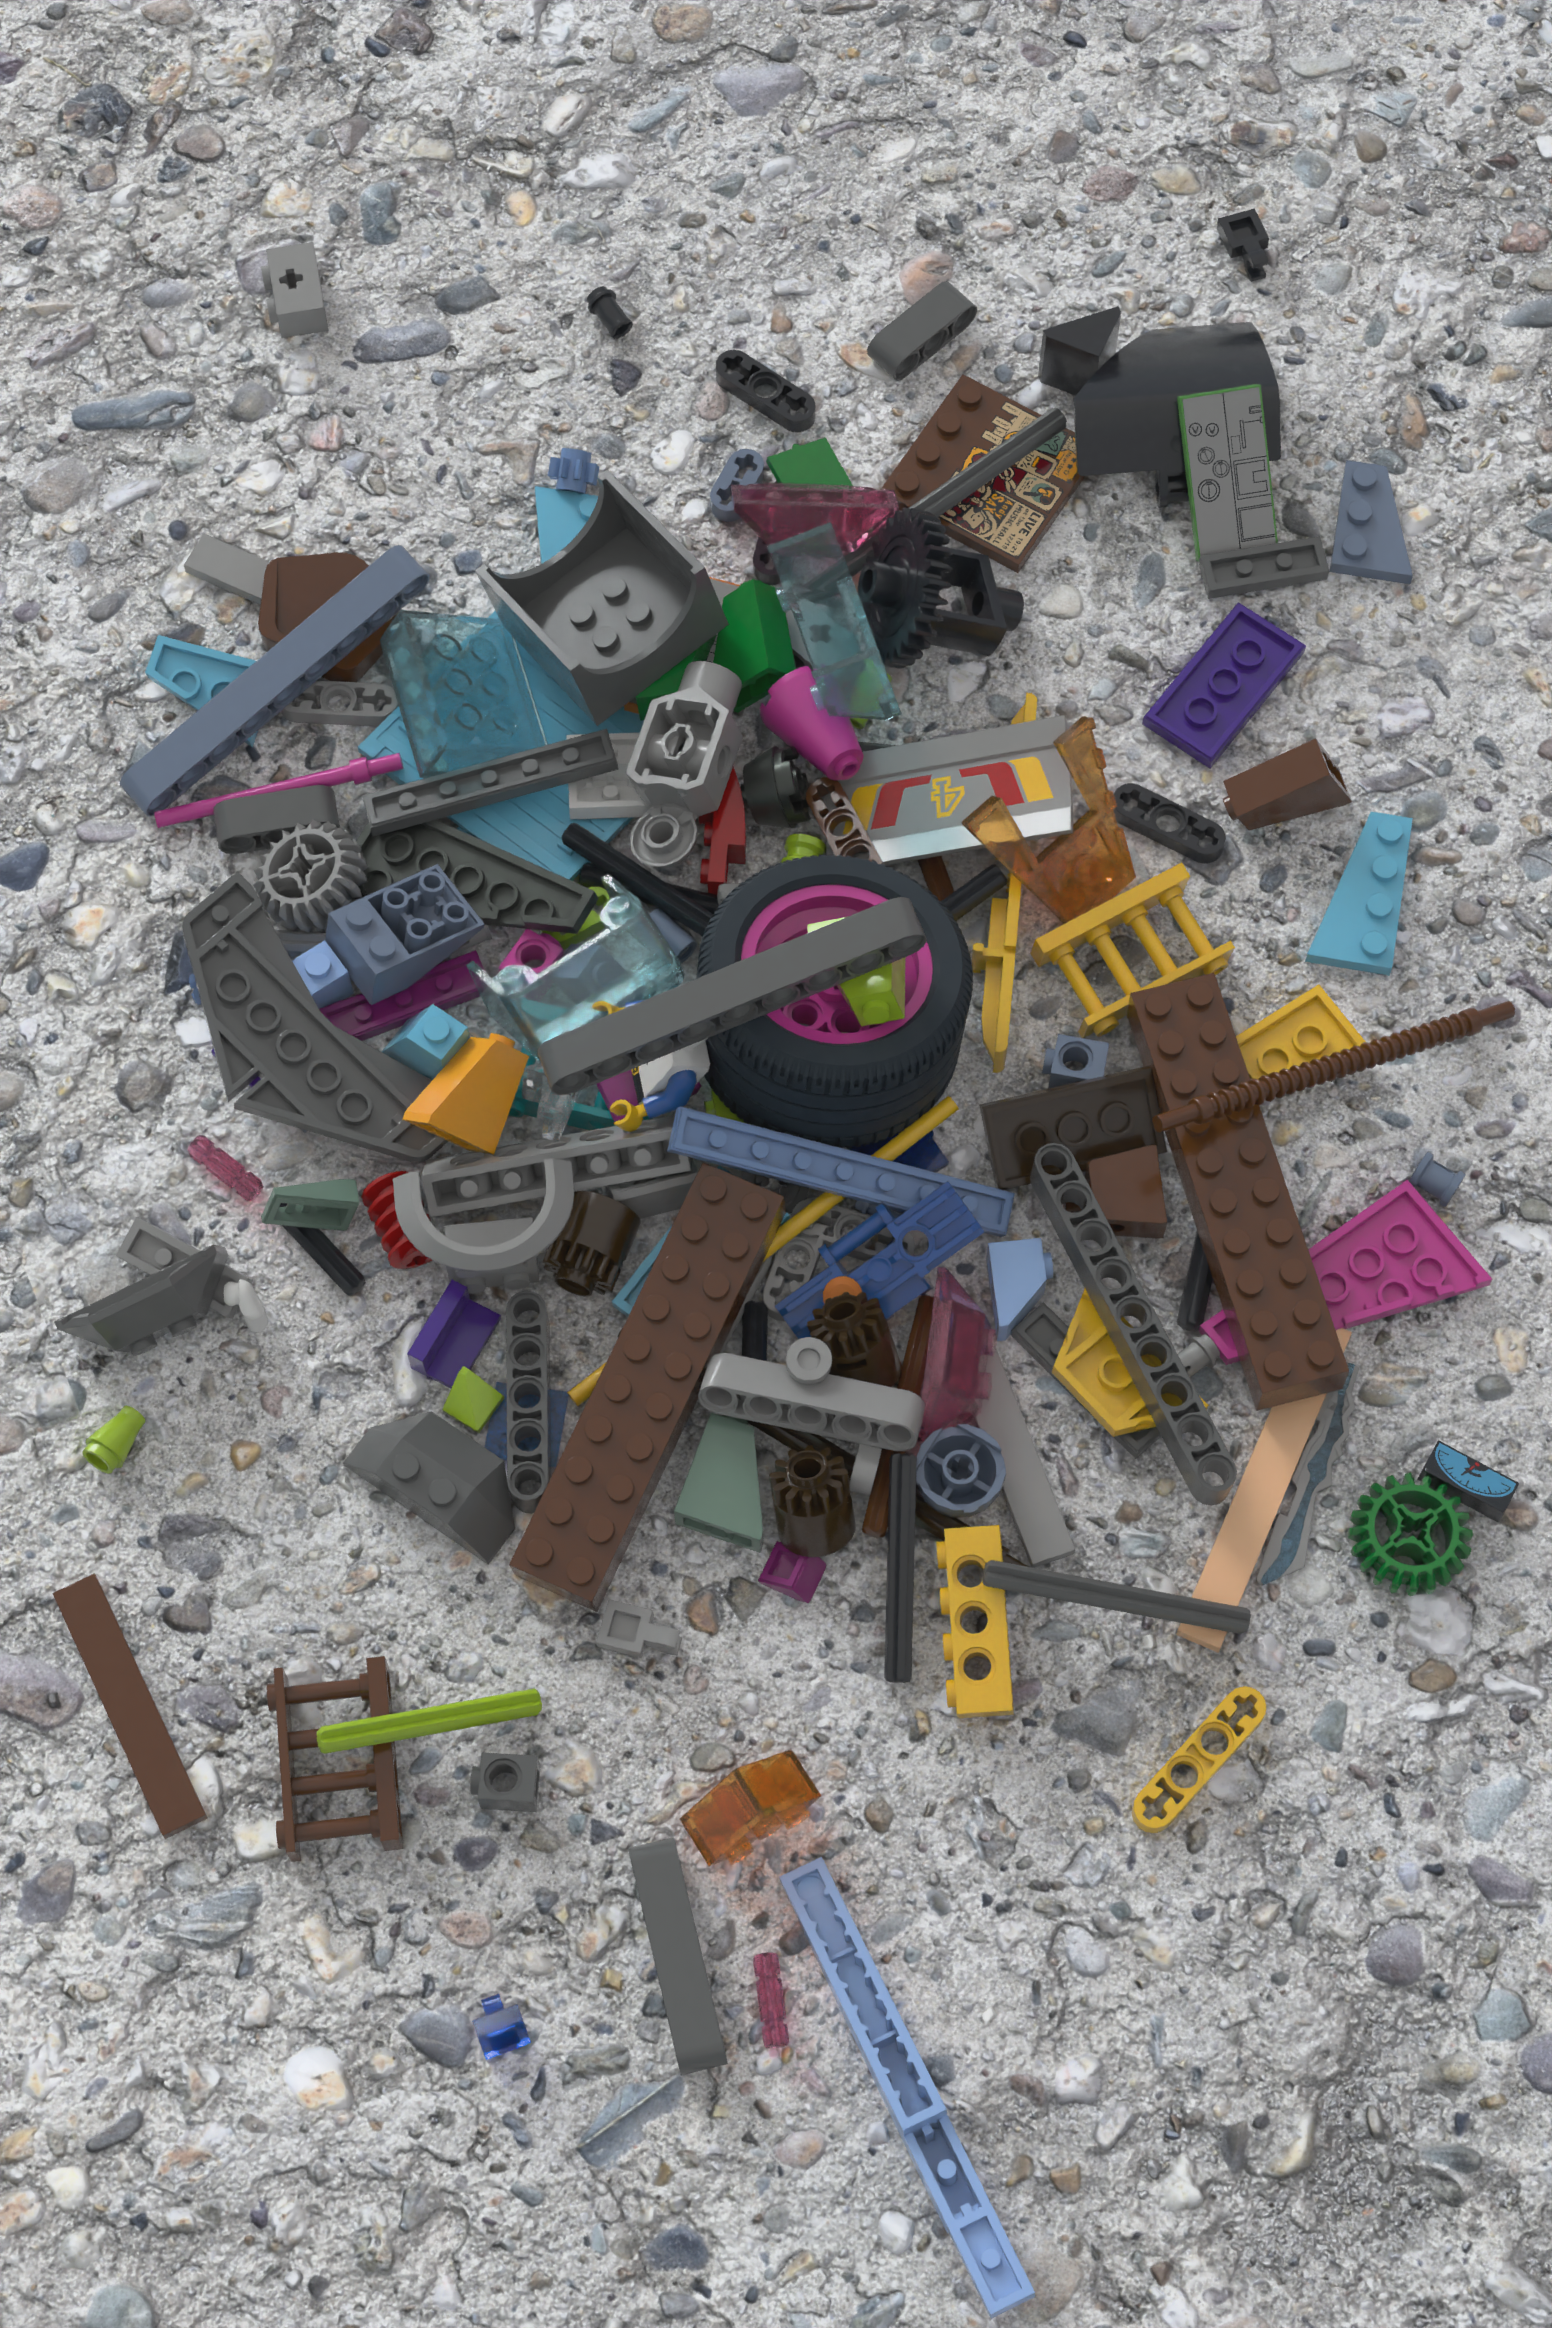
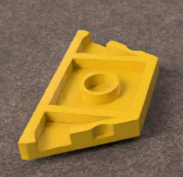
[1051,1288,1209,1437]

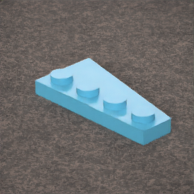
[1305,812,1413,976]

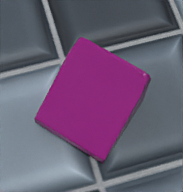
[758,1541,826,1603]

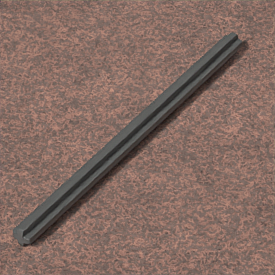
[783,408,1067,613]

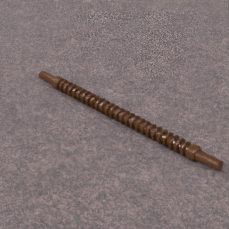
[1152,1001,1515,1133]

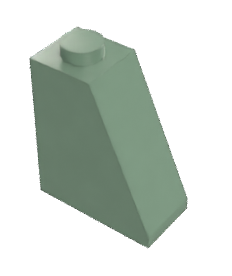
[674,1413,763,1553]

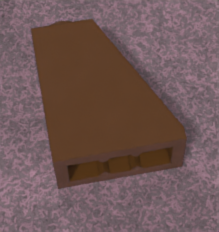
[1223,738,1352,831]

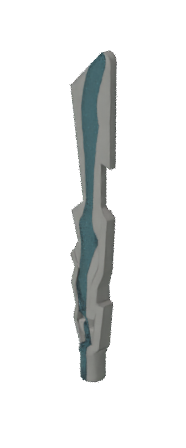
[1256,1362,1359,1585]

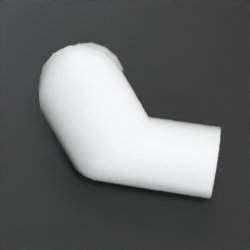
[224,1279,268,1332]

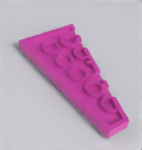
[1199,1180,1492,1365]

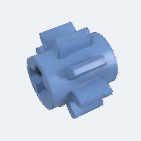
[548,448,599,494]

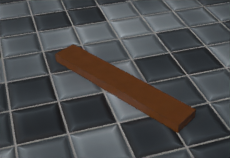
[52,1573,208,1839]

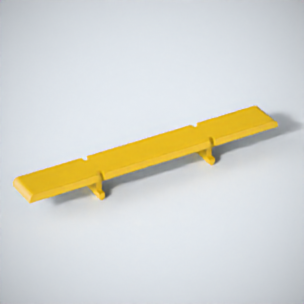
[971,693,1037,1073]

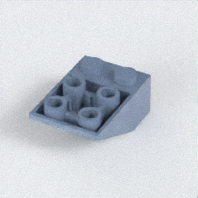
[325,864,485,1005]

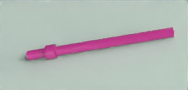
[154,753,404,828]

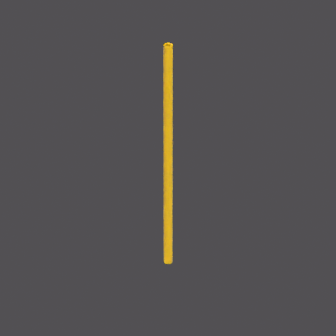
[567,1096,959,1407]

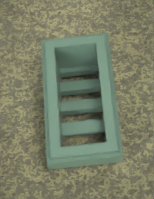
[261,1179,360,1231]

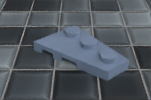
[1329,460,1413,584]

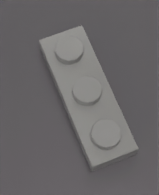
[116,1217,253,1319]

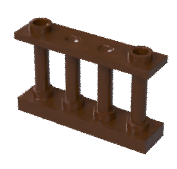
[267,1656,404,1862]

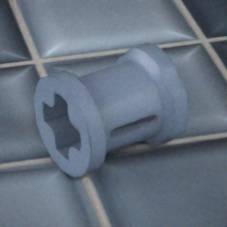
[1409,1151,1466,1207]

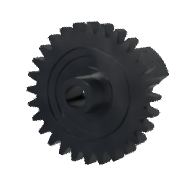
[857,508,1024,669]

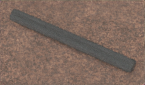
[983,1560,1251,1634]

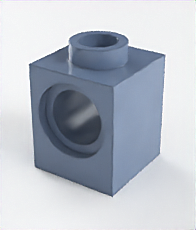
[1042,1034,1109,1089]

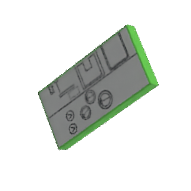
[1177,384,1278,562]

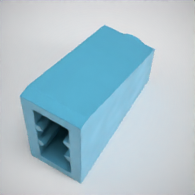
[382,1004,470,1080]

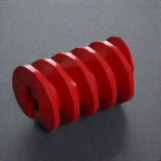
[361,1171,433,1269]

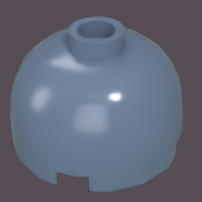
[916,1424,1006,1518]

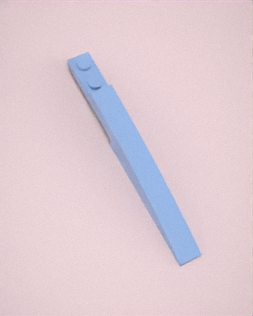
[779,1857,1035,2319]

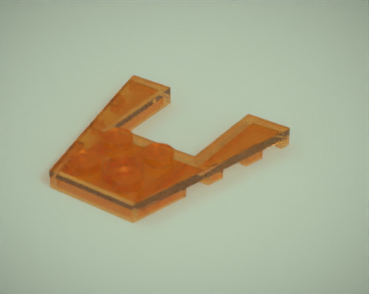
[961,716,1136,924]

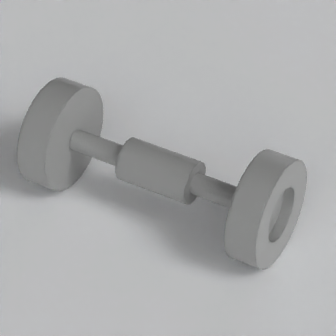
[786,1337,832,1385]

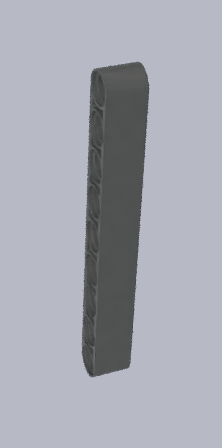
[537,897,927,1095]
[1030,1143,1237,1506]

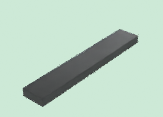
[362,729,619,837]

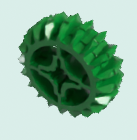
[1348,1472,1473,1597]

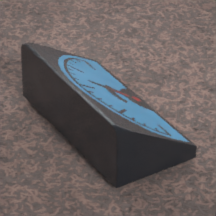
[1417,1440,1519,1523]

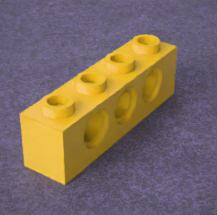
[936,1525,1014,1718]

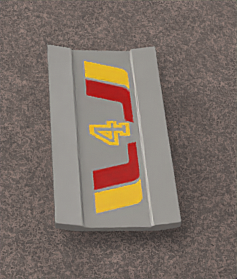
[822,715,1074,865]

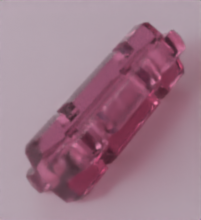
[187,1135,264,1201]
[753,1952,789,2049]

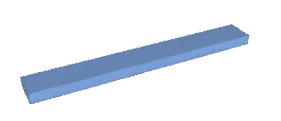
[667,1106,1015,1237]

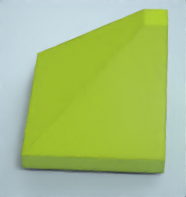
[442,1366,505,1434]

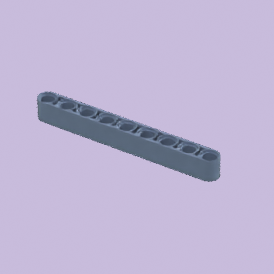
[120,545,430,817]

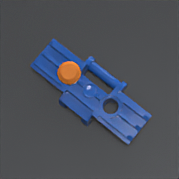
[775,1181,985,1339]

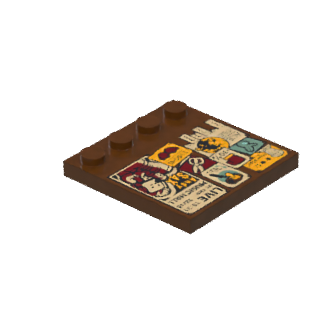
[879,374,1085,573]

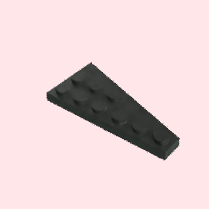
[350,820,599,934]

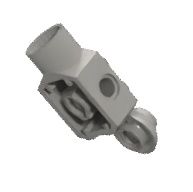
[626,661,743,868]

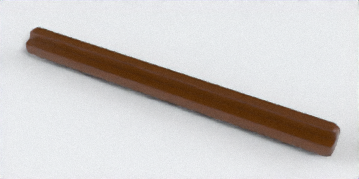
[862,1294,942,1538]

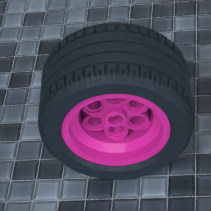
[696,855,973,1149]

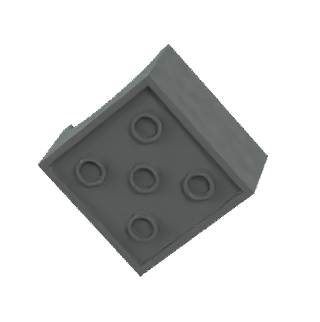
[475,469,729,726]

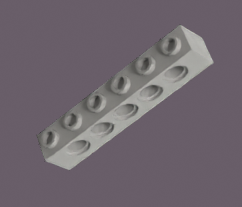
[421,1115,693,1217]

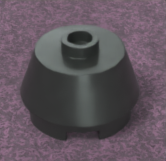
[740,746,811,828]

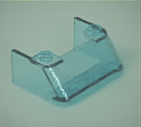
[767,522,902,720]
[466,874,685,1063]

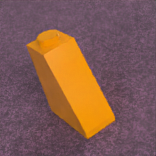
[402,1033,529,1154]

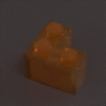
[679,1749,821,1866]

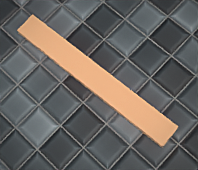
[1176,1328,1352,1653]

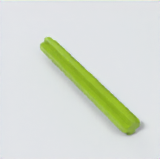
[317,1689,542,1754]

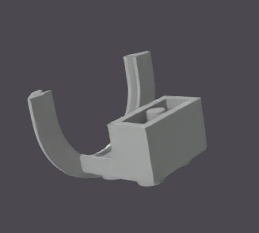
[393,1158,574,1294]

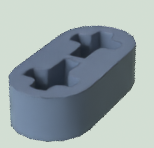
[710,449,764,522]

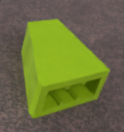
[807,917,905,1026]

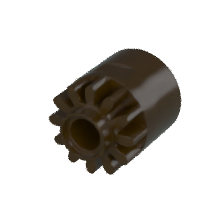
[542,1191,641,1297]
[807,1292,902,1387]
[769,1445,856,1557]

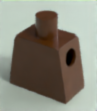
[1063,1145,1167,1239]

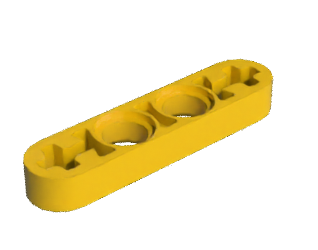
[1132,1686,1266,1833]

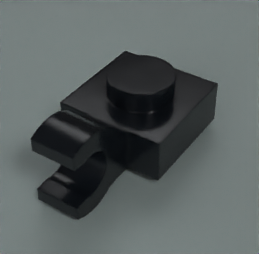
[1217,208,1269,282]

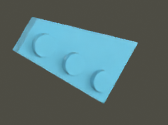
[145,635,258,747]

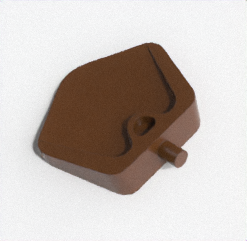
[258,552,406,682]

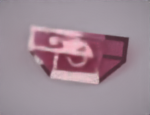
[731,483,899,555]
[917,1267,997,1447]

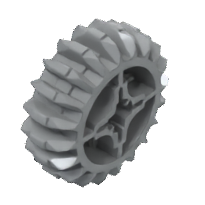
[253,820,368,933]

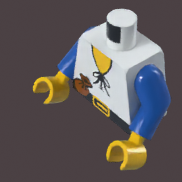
[592,999,710,1132]

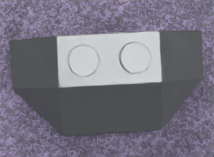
[54,1244,229,1356]
[343,1411,515,1565]

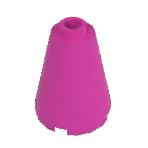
[760,666,864,780]

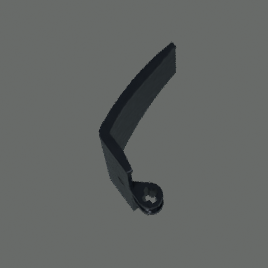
[1073,322,1281,508]

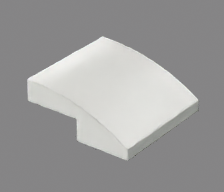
[566,733,651,820]

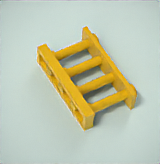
[1030,862,1235,1038]

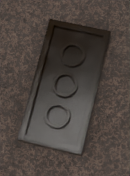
[979,1066,1167,1190]

